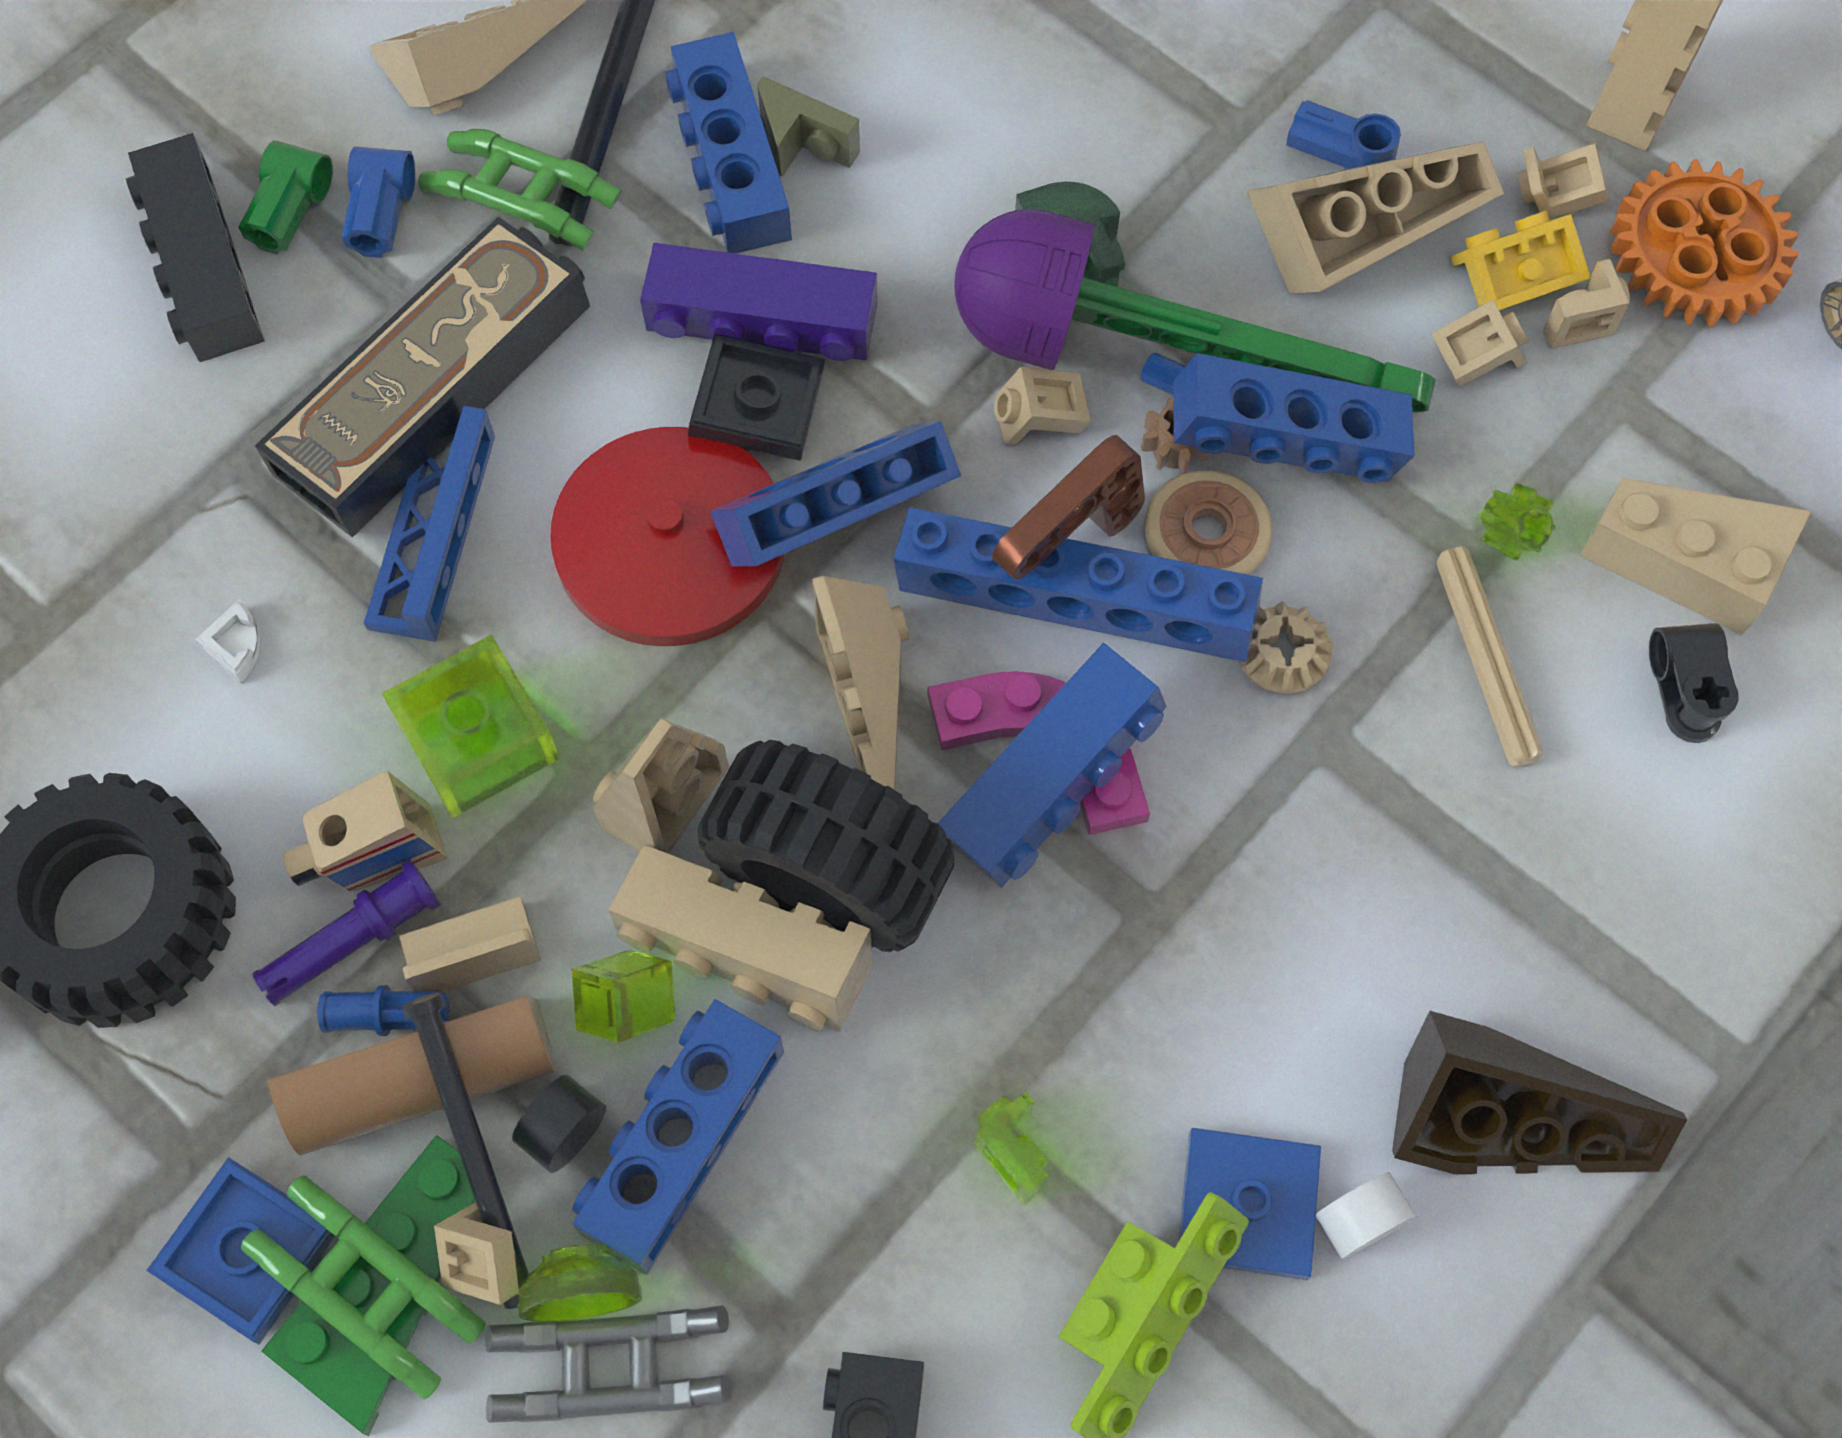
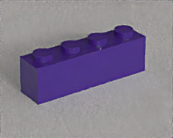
[640,243,878,361]

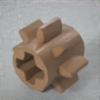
[1141,398,1209,474]

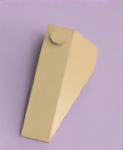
[593,718,729,854]

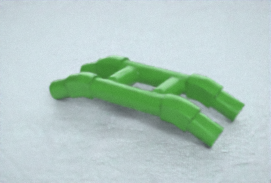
[418,129,622,251]
[241,1176,486,1399]

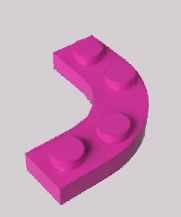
[927,671,1150,835]

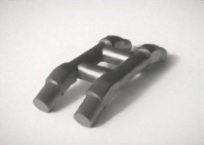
[485,1305,733,1423]

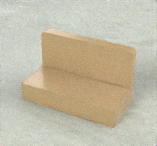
[399,896,541,992]

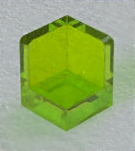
[571,950,675,1043]

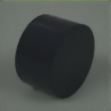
[512,1074,606,1173]

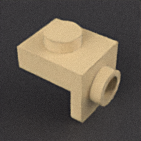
[1517,144,1610,219]

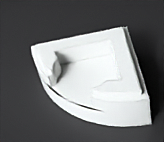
[195,598,261,684]

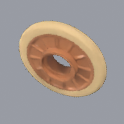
[1144,470,1273,575]

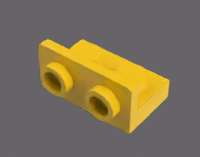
[1450,210,1591,310]

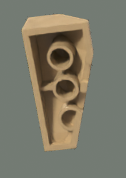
[370,0,587,115]
[812,576,909,790]

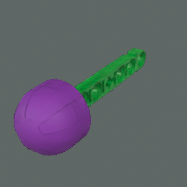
[954,209,1436,412]

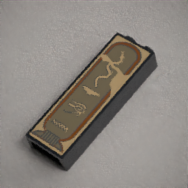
[255,216,590,538]

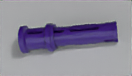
[252,859,441,1006]

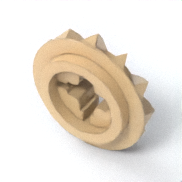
[1239,601,1334,694]

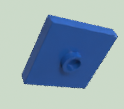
[1178,1128,1321,1280]
[146,1157,335,1345]

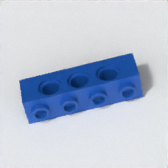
[665,32,792,254]
[1173,353,1415,483]
[710,421,961,566]
[572,999,784,1275]

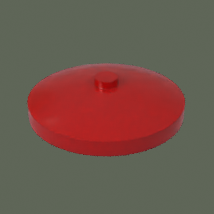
[550,427,785,646]

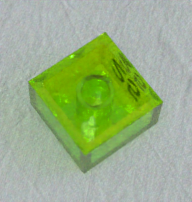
[381,634,560,818]

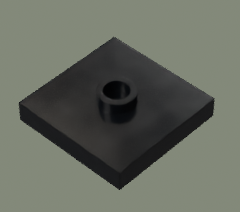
[688,334,825,461]

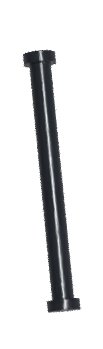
[401,993,543,1309]

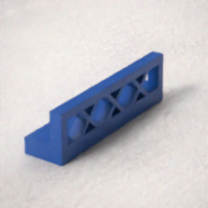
[364,406,495,642]

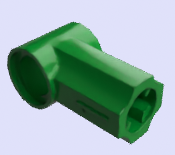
[238,140,333,254]

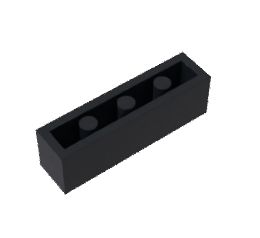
[126,133,265,362]

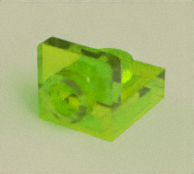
[974,1091,1048,1205]

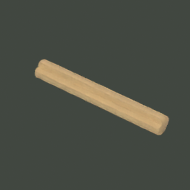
[1436,546,1543,767]

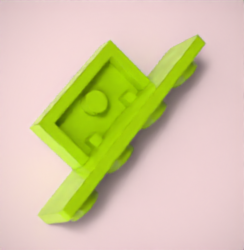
[1058,1192,1249,1438]

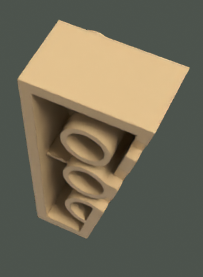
[1586,0,1723,152]
[1247,142,1504,294]
[608,845,872,1031]

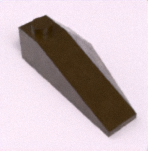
[1392,1010,1687,1174]

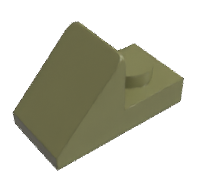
[757,76,860,176]

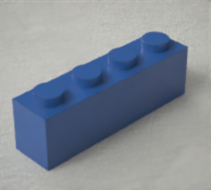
[938,642,1167,888]

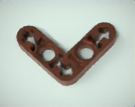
[992,435,1145,581]

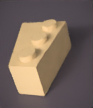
[1580,478,1811,635]

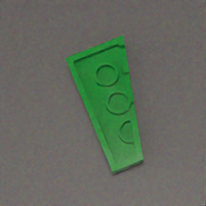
[261,1135,475,1436]

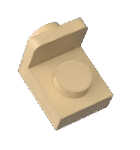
[1543,259,1630,349]
[1431,300,1529,387]
[994,367,1091,445]
[434,1202,519,1305]

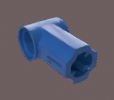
[1286,100,1401,170]
[341,146,416,258]

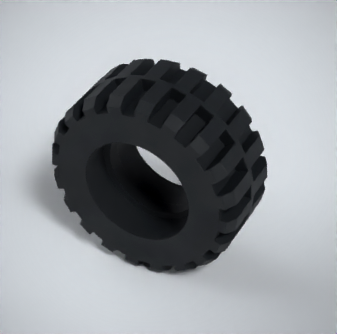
[698,740,955,952]
[0,773,236,1028]

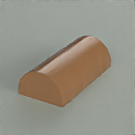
[266,996,556,1155]

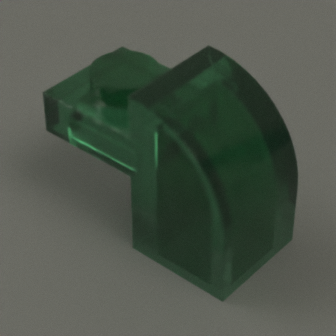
[1015,181,1125,287]

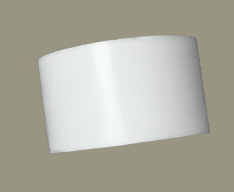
[1316,1172,1417,1260]

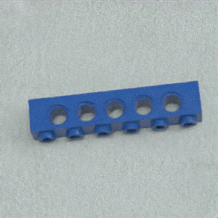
[893,507,1263,663]

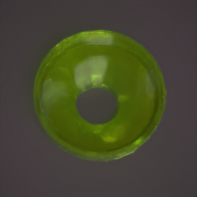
[518,1244,642,1322]

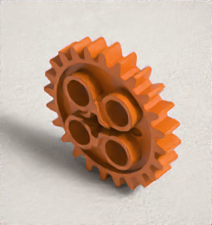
[1610,159,1799,327]

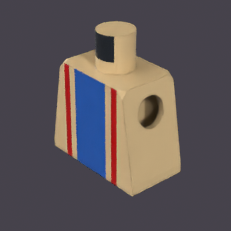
[283,771,448,891]

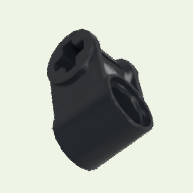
[1649,623,1739,743]

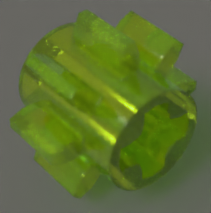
[1479,482,1556,560]

